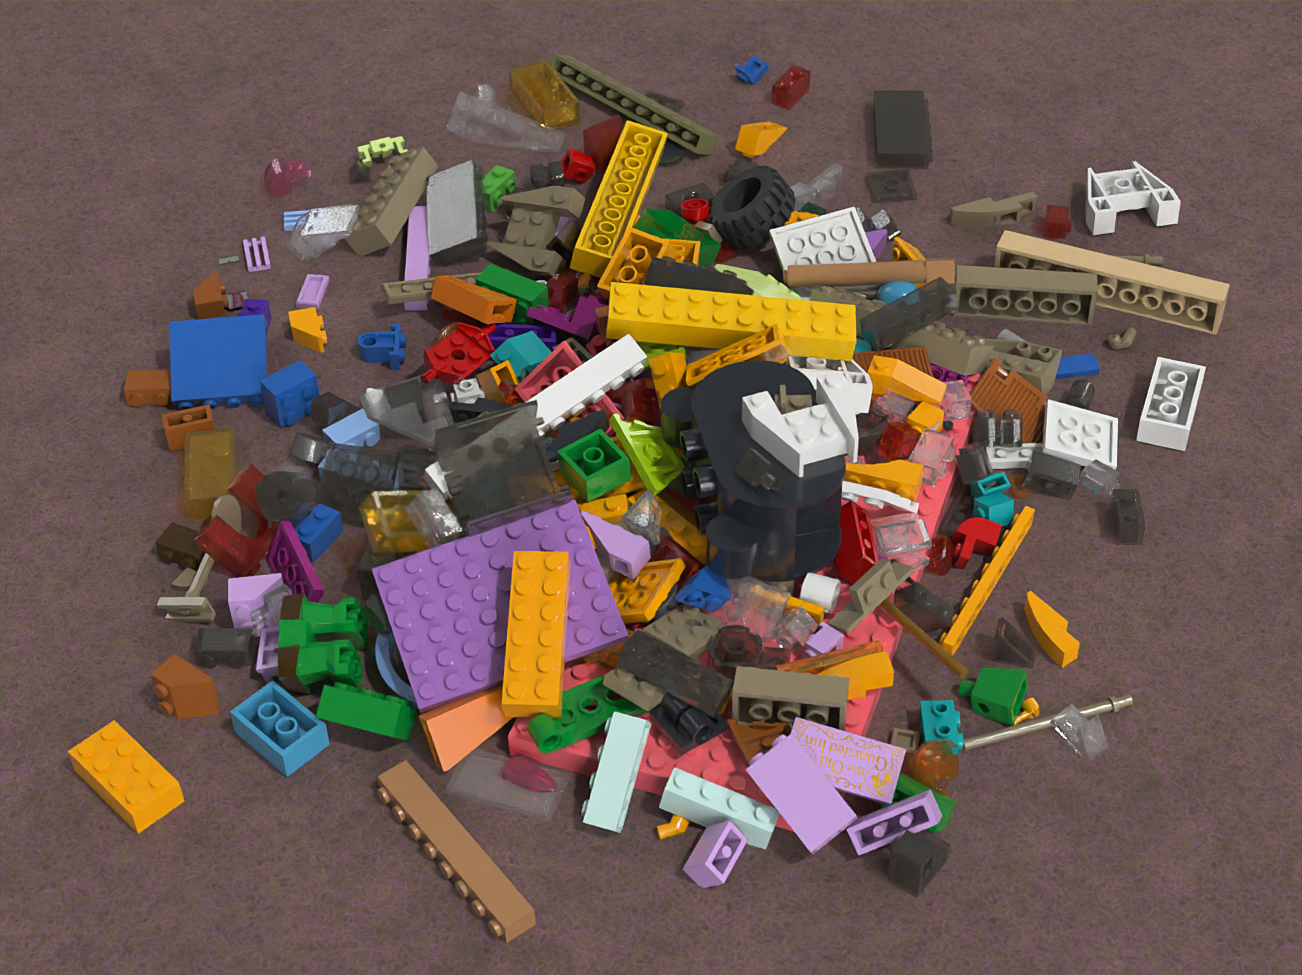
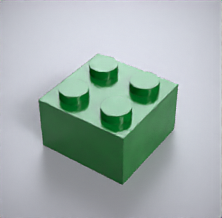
[557,428,631,503]

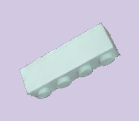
[582,712,651,833]
[659,767,780,849]

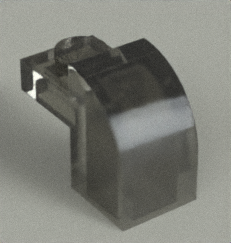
[856,207,902,243]
[311,391,361,429]

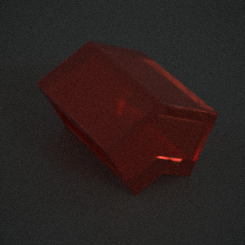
[929,535,953,576]

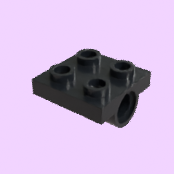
[649,687,727,755]

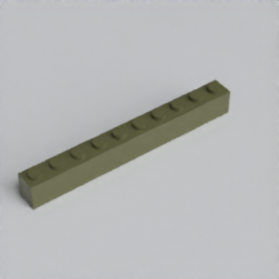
[548,53,719,155]

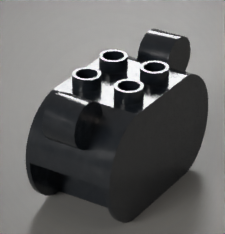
[661,361,846,582]

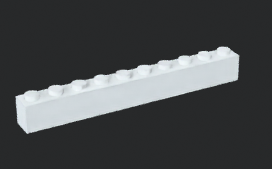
[424,334,647,502]

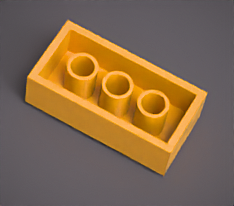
[68,720,184,834]

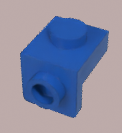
[734,56,769,85]

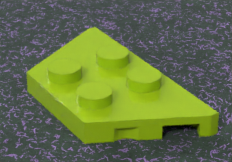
[609,414,686,497]

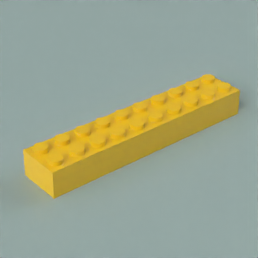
[570,121,668,278]
[606,282,856,361]

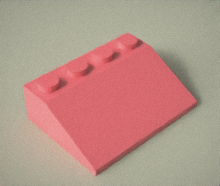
[515,341,625,438]

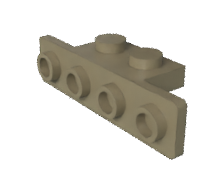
[828,558,914,633]

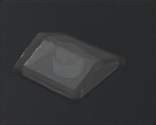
[870,513,932,557]

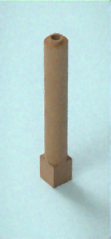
[783,258,955,288]

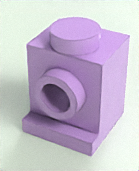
[802,621,844,671]

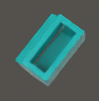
[971,472,1011,498]

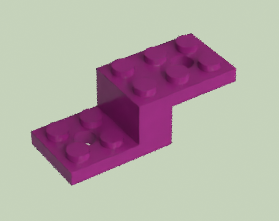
[527,294,609,340]

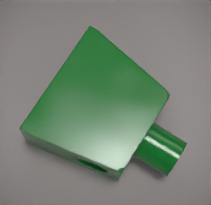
[959,668,1028,726]

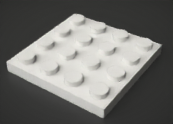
[769,207,882,301]

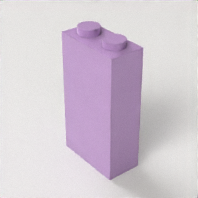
[746,734,858,854]

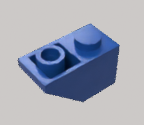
[675,566,732,612]

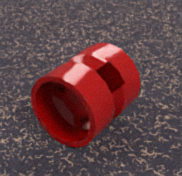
[680,199,711,226]

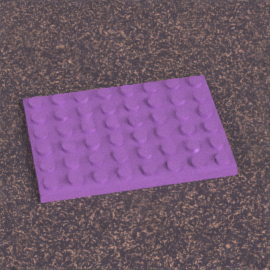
[372,499,629,713]

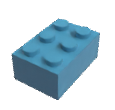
[230,680,330,777]

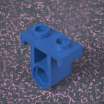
[357,323,406,370]

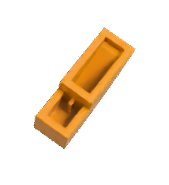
[1024,591,1080,668]
[817,651,894,700]

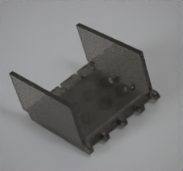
[435,400,572,537]

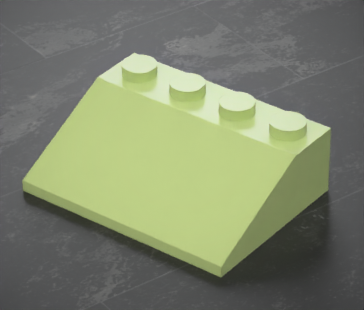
[714,264,805,300]

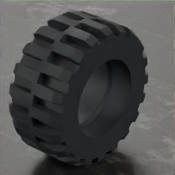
[709,165,795,250]

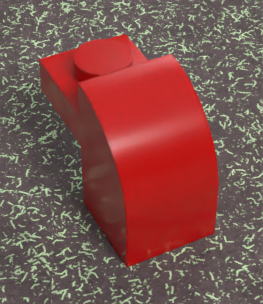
[950,518,1002,570]

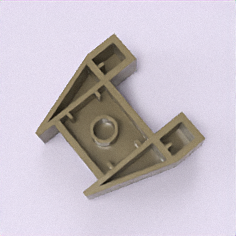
[487,186,585,282]

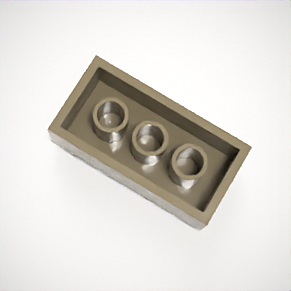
[732,666,849,731]

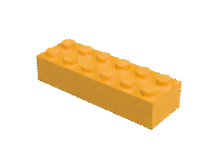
[502,551,571,718]

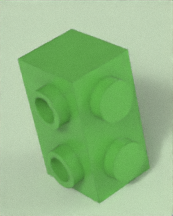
[472,165,516,213]

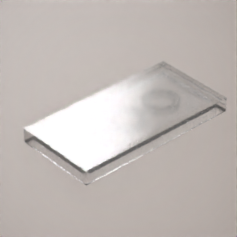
[445,749,570,823]

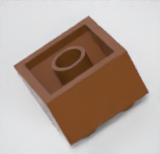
[150,654,221,719]

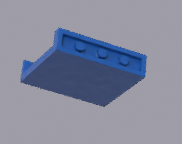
[169,314,268,410]

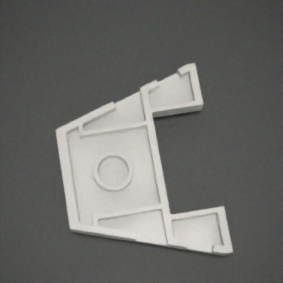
[842,481,919,514]

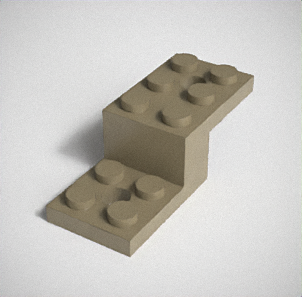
[602,603,730,711]

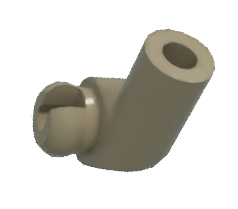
[1107,327,1137,351]

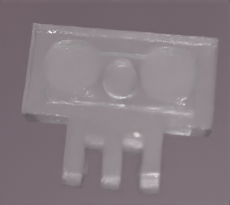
[250,584,292,636]

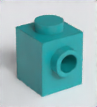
[973,492,1014,526]

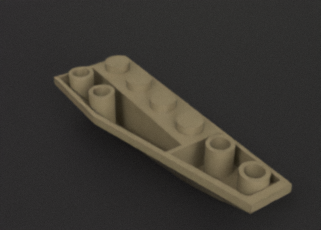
[980,339,1062,395]

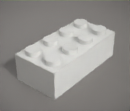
[1136,357,1206,451]

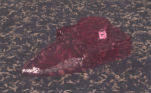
[501,752,558,792]

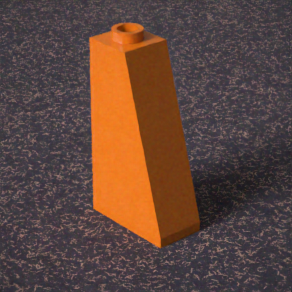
[431,275,517,324]
[419,684,513,772]

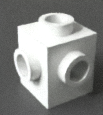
[450,378,485,404]

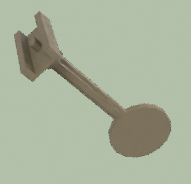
[157,494,242,622]

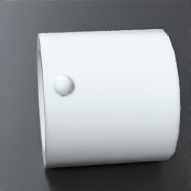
[800,573,841,614]

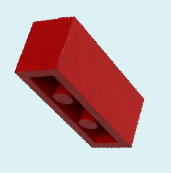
[836,500,879,584]

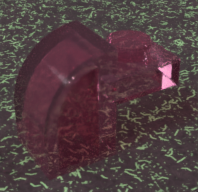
[264,156,311,199]

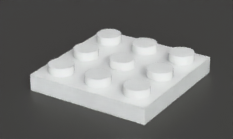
[1042,399,1118,474]

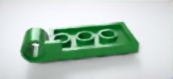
[527,674,653,754]

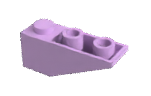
[581,511,651,579]

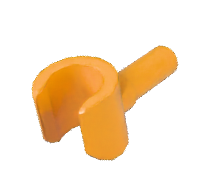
[1007,698,1039,727]

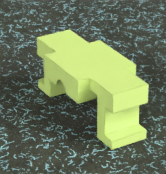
[358,136,408,168]

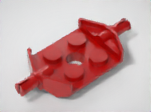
[420,322,497,384]

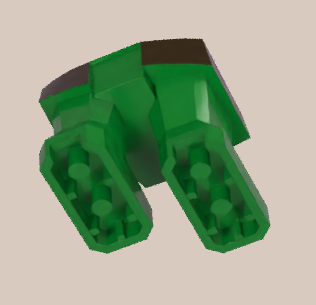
[278,594,368,694]

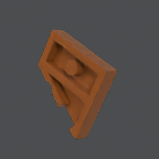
[727,719,792,767]

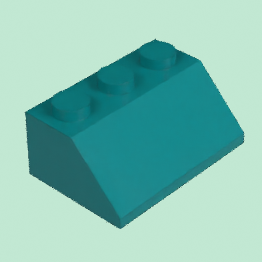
[490,331,552,383]

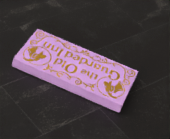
[791,717,906,805]

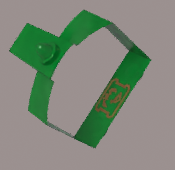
[633,209,721,266]

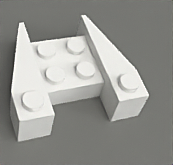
[1086,161,1181,235]
[782,356,873,414]
[742,372,859,477]

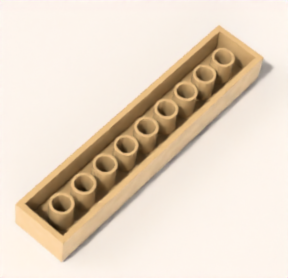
[994,230,1230,335]

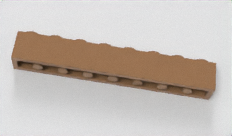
[377,760,536,943]

